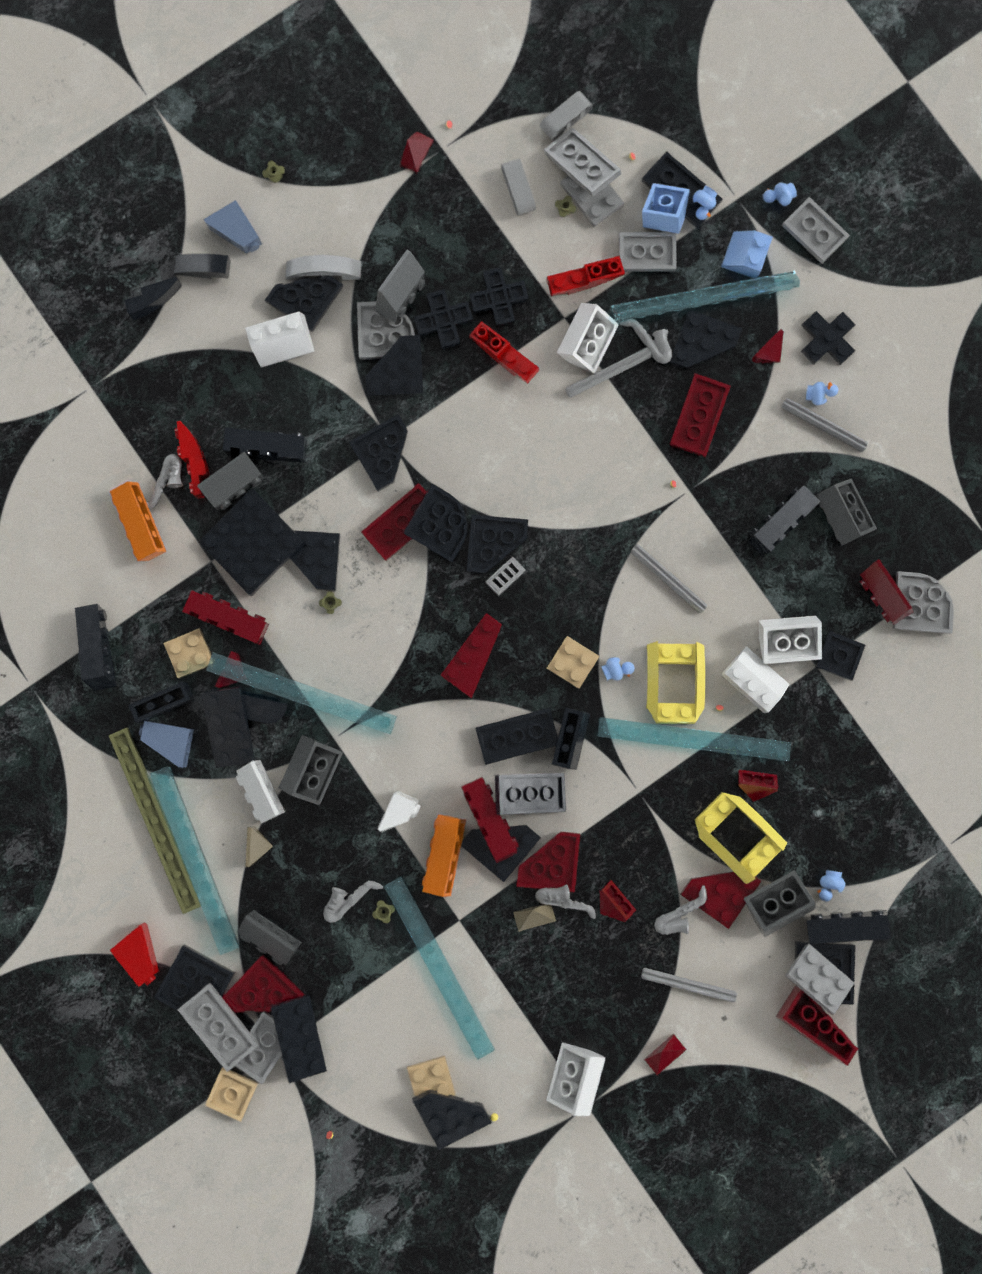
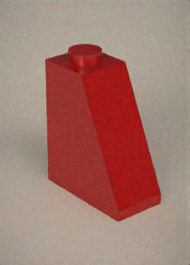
[110,922,159,987]

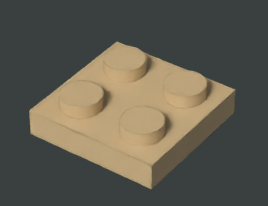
[164,628,215,679]
[546,636,599,689]
[407,1056,456,1097]
[205,1067,258,1122]

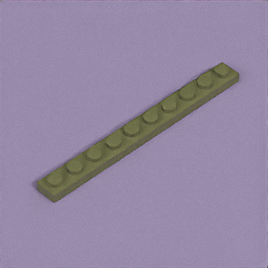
[109,728,203,914]

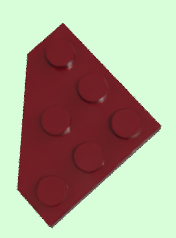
[517,831,580,892]
[680,872,762,929]
[222,954,305,1012]

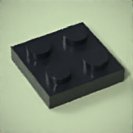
[815,631,866,681]

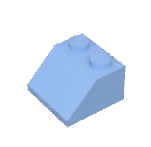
[642,183,689,234]
[721,231,773,279]

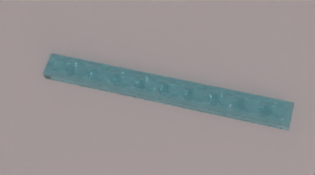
[611,271,800,322]
[206,652,397,734]
[597,717,791,761]
[150,766,240,955]
[384,876,495,1060]

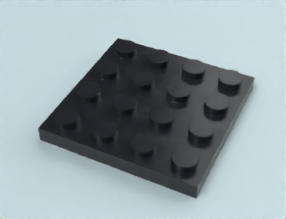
[199,488,305,596]

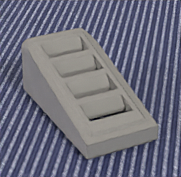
[485,557,526,597]

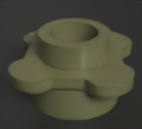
[263,161,285,183]
[555,196,576,217]
[319,591,342,614]
[372,900,395,923]

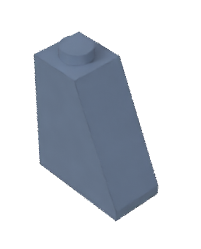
[204,200,262,254]
[139,721,194,768]

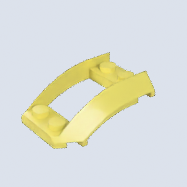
[646,641,705,724]
[695,792,787,884]

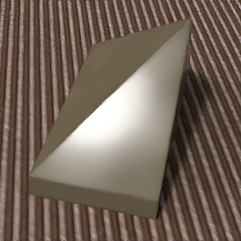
[245,826,273,867]
[513,904,556,931]

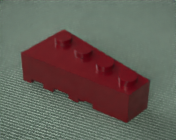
[182,590,269,645]
[441,613,502,699]
[461,777,519,863]
[776,985,858,1066]

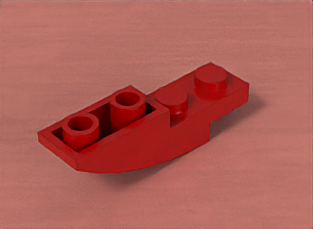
[546,256,625,297]
[469,321,540,384]
[175,421,210,498]

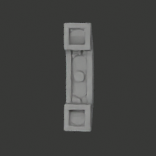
[286,255,361,280]

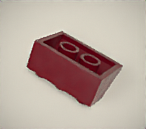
[860,559,914,625]

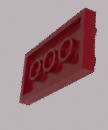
[670,373,731,457]
[361,483,426,561]

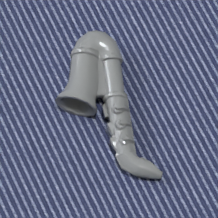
[620,319,672,364]
[146,454,183,509]
[323,881,383,922]
[535,885,596,919]
[654,886,707,935]

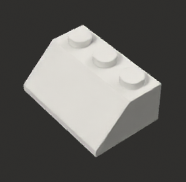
[557,303,619,374]
[245,312,315,367]
[759,616,822,664]
[721,646,790,713]
[236,760,285,823]
[378,791,421,831]
[546,1043,605,1116]

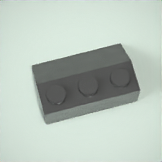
[375,250,425,322]
[197,452,264,511]
[816,479,877,546]
[279,735,343,805]
[744,870,816,938]
[237,910,302,965]

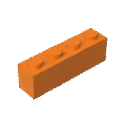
[110,481,167,561]
[422,814,466,897]

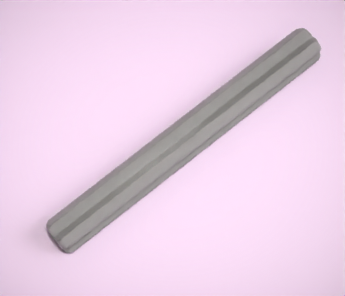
[566,348,651,398]
[782,398,868,452]
[631,544,707,613]
[641,968,737,1002]

